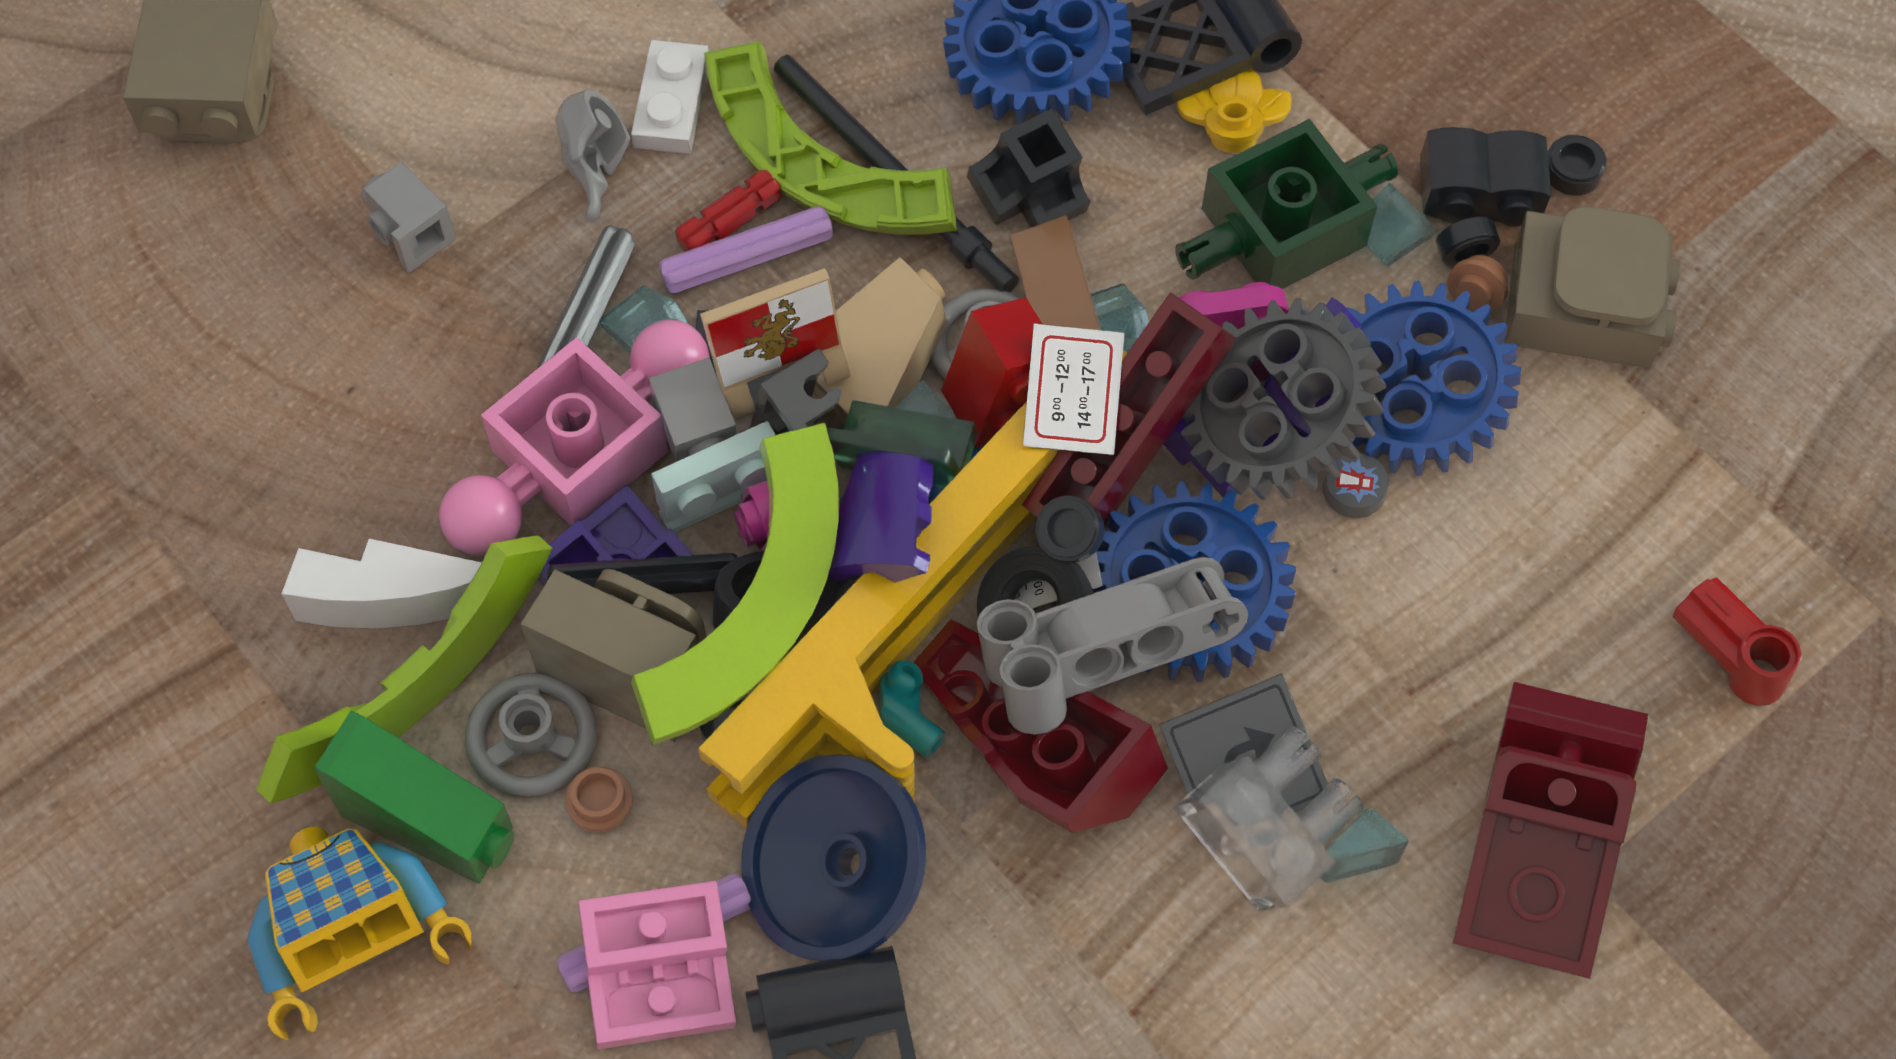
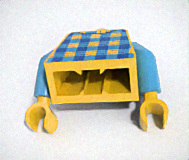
[247,827,472,1041]

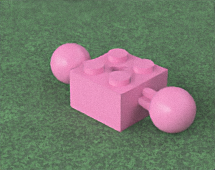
[439,320,710,557]

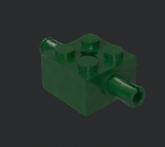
[1175,119,1398,289]

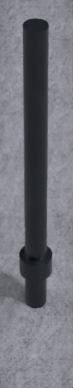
[774,54,1019,292]

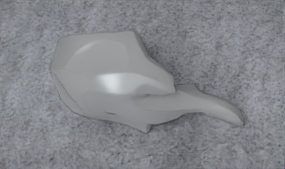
[556,89,630,222]

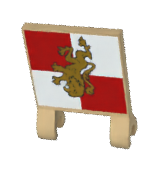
[700,268,851,420]

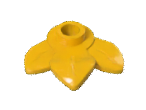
[1175,68,1292,153]

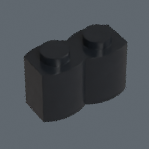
[1420,127,1551,227]

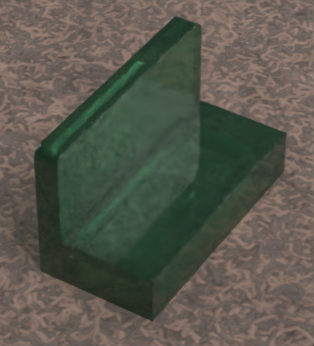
[827,400,978,487]

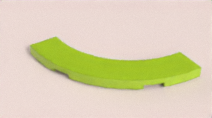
[704,41,957,235]
[631,423,839,746]
[256,535,553,804]

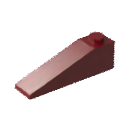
[913,619,1168,833]

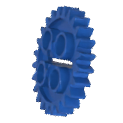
[943,0,1132,125]
[1347,281,1521,476]
[1092,481,1296,682]

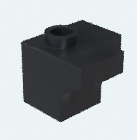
[966,109,1090,227]

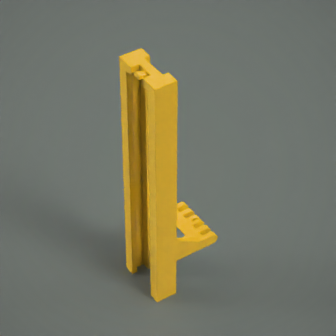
[698,350,1127,829]

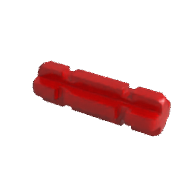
[675,169,781,252]

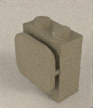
[123,0,277,143]
[1504,206,1680,368]
[521,569,706,742]

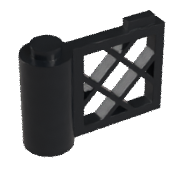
[1123,0,1302,116]
[745,946,916,1059]

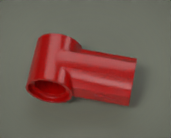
[1672,577,1802,706]

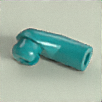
[879,660,946,758]

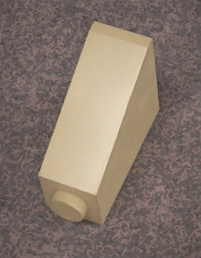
[813,257,948,452]

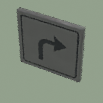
[1158,673,1333,849]

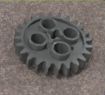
[1181,298,1386,500]

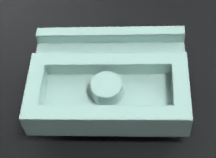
[651,421,775,533]

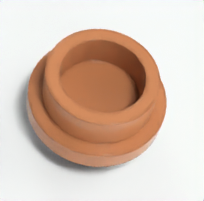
[1447,255,1508,312]
[565,767,633,833]

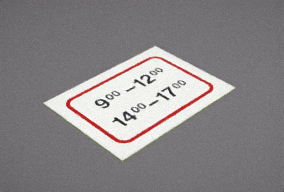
[1023,324,1124,455]

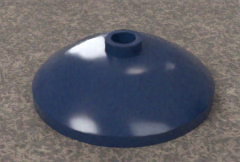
[741,755,926,961]

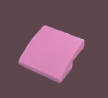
[578,881,736,1050]

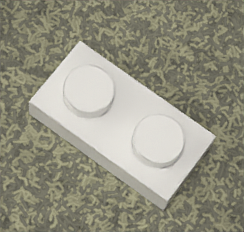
[631,40,709,154]

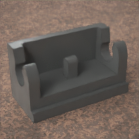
[750,348,842,435]

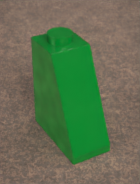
[314,710,514,884]

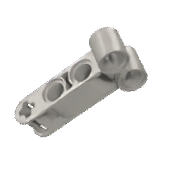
[977,557,1248,734]

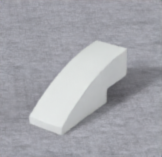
[281,539,482,629]

